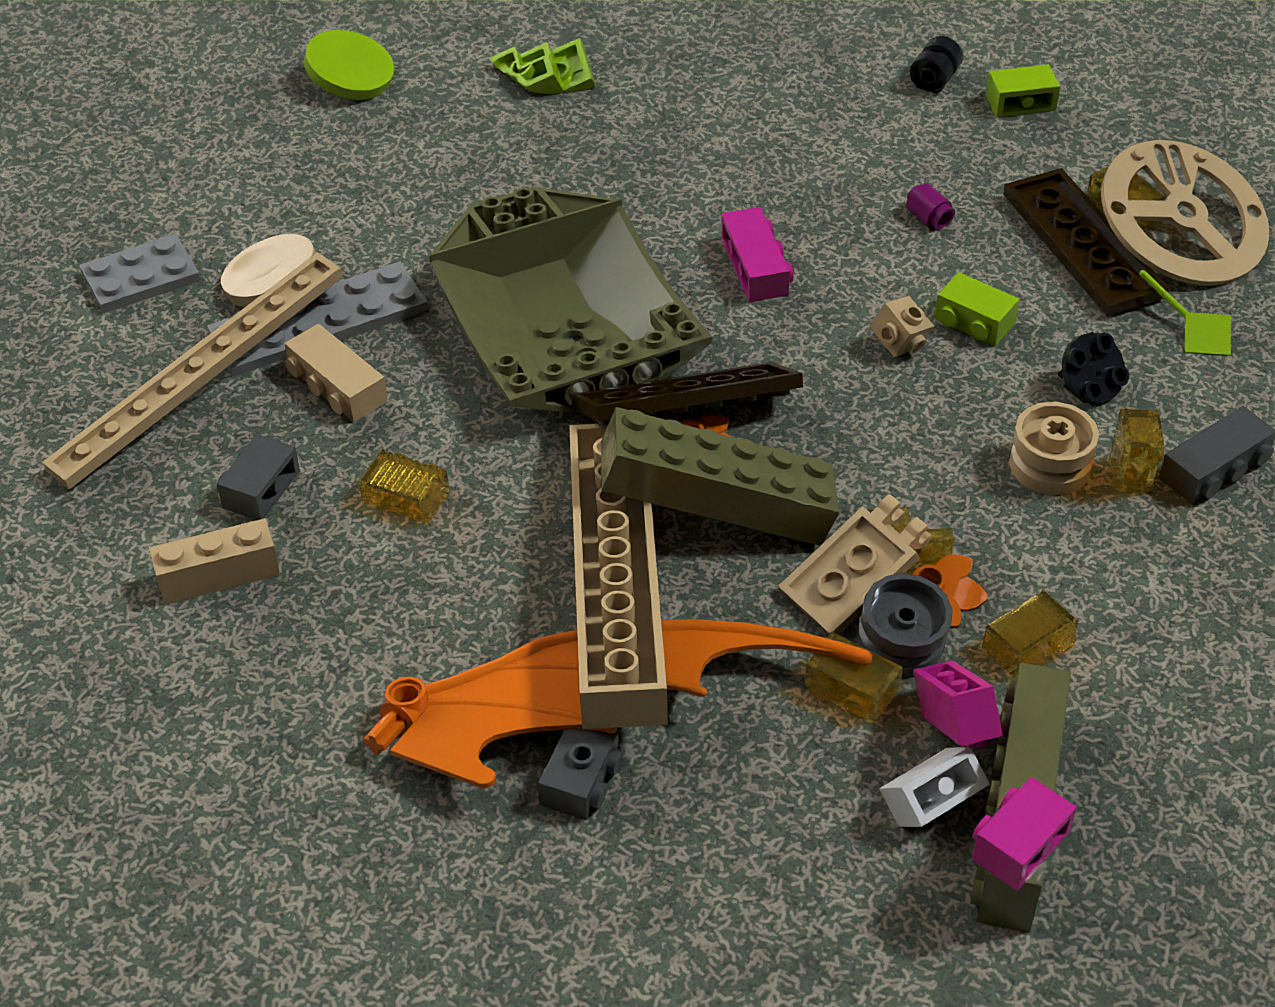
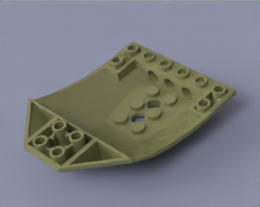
[430,187,712,414]

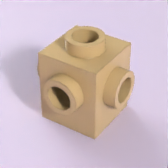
[869,296,934,357]

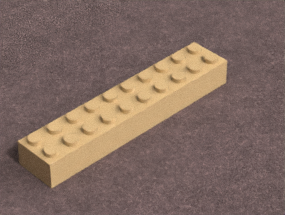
[569,424,668,730]

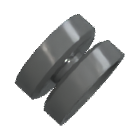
[856,573,953,678]

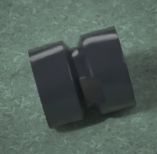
[909,36,963,93]

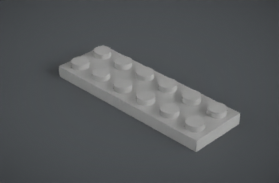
[207,261,428,377]

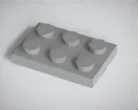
[79,234,201,314]

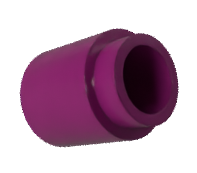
[906,183,955,230]

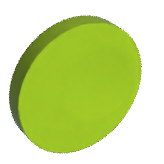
[304,30,394,100]

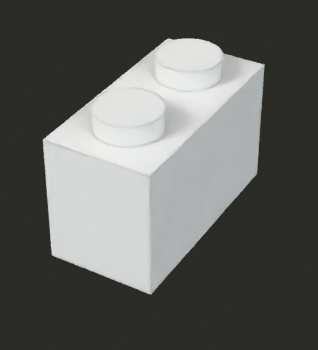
[879,746,990,827]

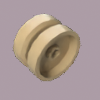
[1009,402,1099,495]

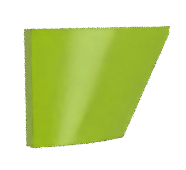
[490,38,596,95]

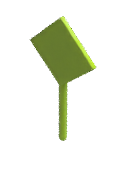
[1139,270,1231,356]

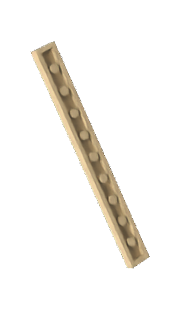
[42,252,343,490]

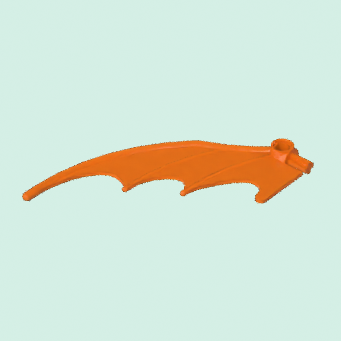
[363,619,873,788]

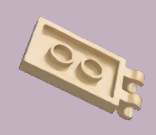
[778,494,932,640]

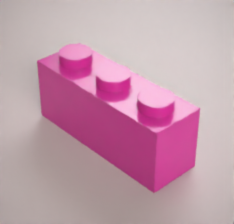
[721,207,794,302]
[913,660,1003,749]

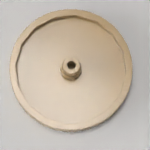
[221,234,317,307]

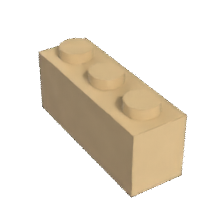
[284,323,388,422]
[149,518,280,605]

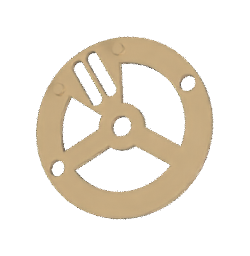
[1101,140,1269,286]

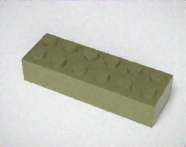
[601,407,839,546]
[970,662,1071,933]

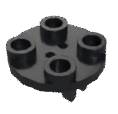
[1058,332,1129,405]

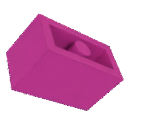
[972,776,1077,891]

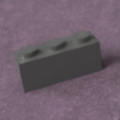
[1159,406,1275,504]

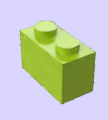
[985,64,1061,117]
[934,272,1020,346]

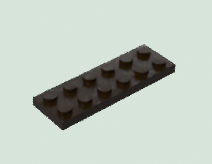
[1003,168,1169,316]
[571,362,803,425]

